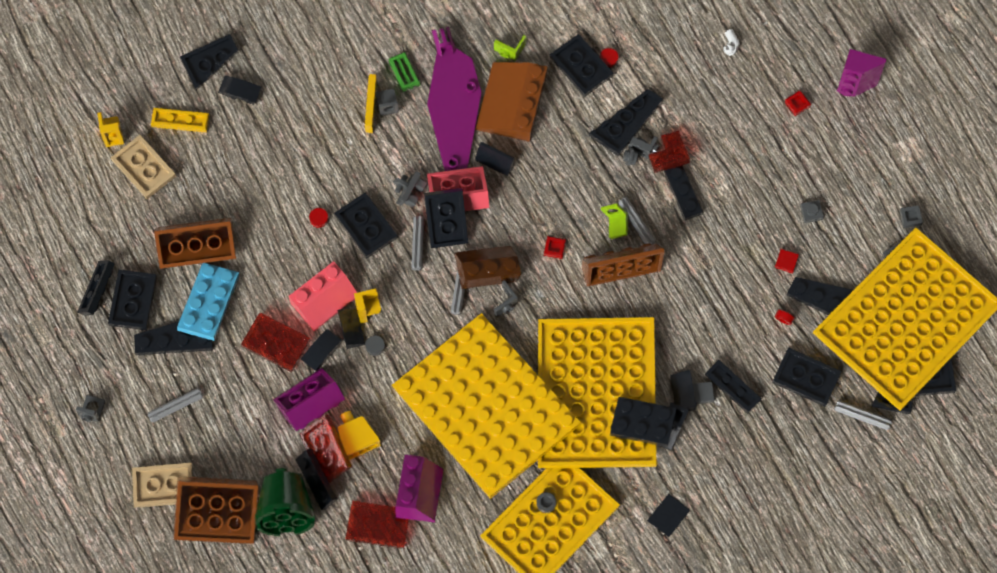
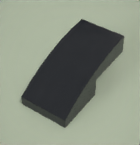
[218,75,262,105]
[301,329,343,371]

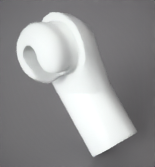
[724,29,740,55]

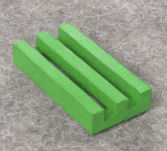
[388,52,420,92]

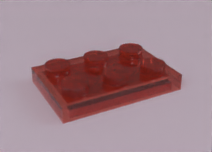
[241,312,311,373]
[299,414,352,483]
[345,501,410,549]

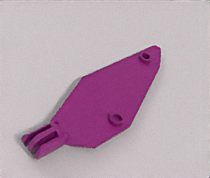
[427,27,481,171]

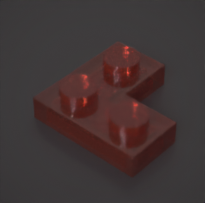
[648,130,690,173]

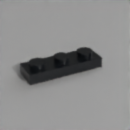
[664,163,703,221]
[77,260,115,315]
[705,360,762,414]
[295,449,337,510]

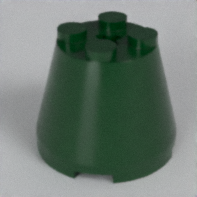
[255,468,315,536]

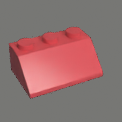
[427,166,489,211]
[289,261,357,331]

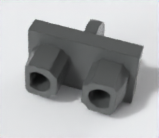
[393,171,427,207]

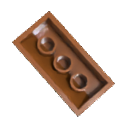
[154,218,236,269]

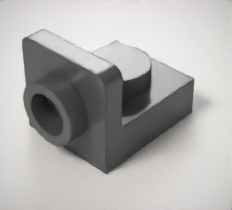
[629,136,659,160]

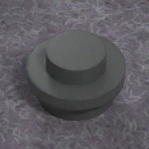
[623,147,638,166]

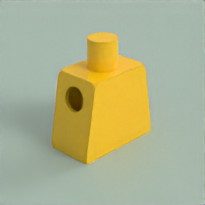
[337,411,381,461]

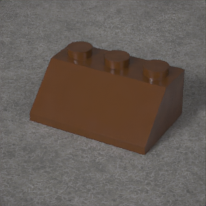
[454,246,521,289]

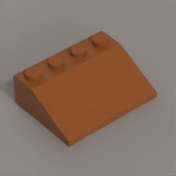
[475,62,547,142]
[581,243,665,287]
[174,476,258,544]

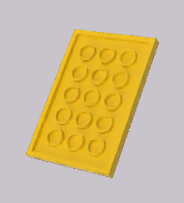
[480,468,620,573]

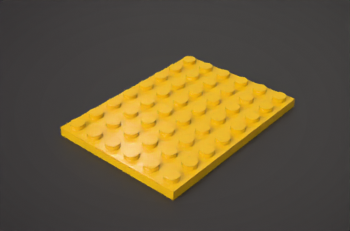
[813,227,997,411]
[392,313,581,499]
[538,317,657,468]

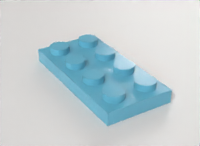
[177,263,239,341]

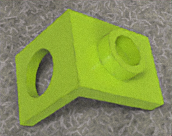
[494,35,526,61]
[601,203,628,239]

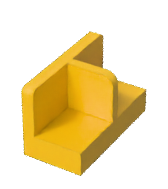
[97,112,124,147]
[354,288,381,324]

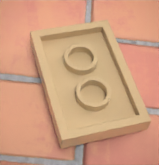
[111,135,176,199]
[132,463,193,508]

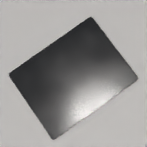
[647,494,690,537]

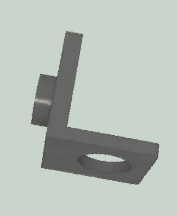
[376,89,399,116]
[494,280,518,318]
[76,395,105,422]

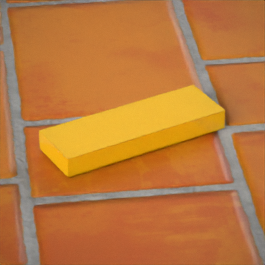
[365,74,377,133]
[150,107,209,133]

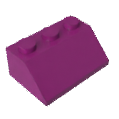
[837,49,887,97]
[273,368,345,431]
[396,454,444,523]

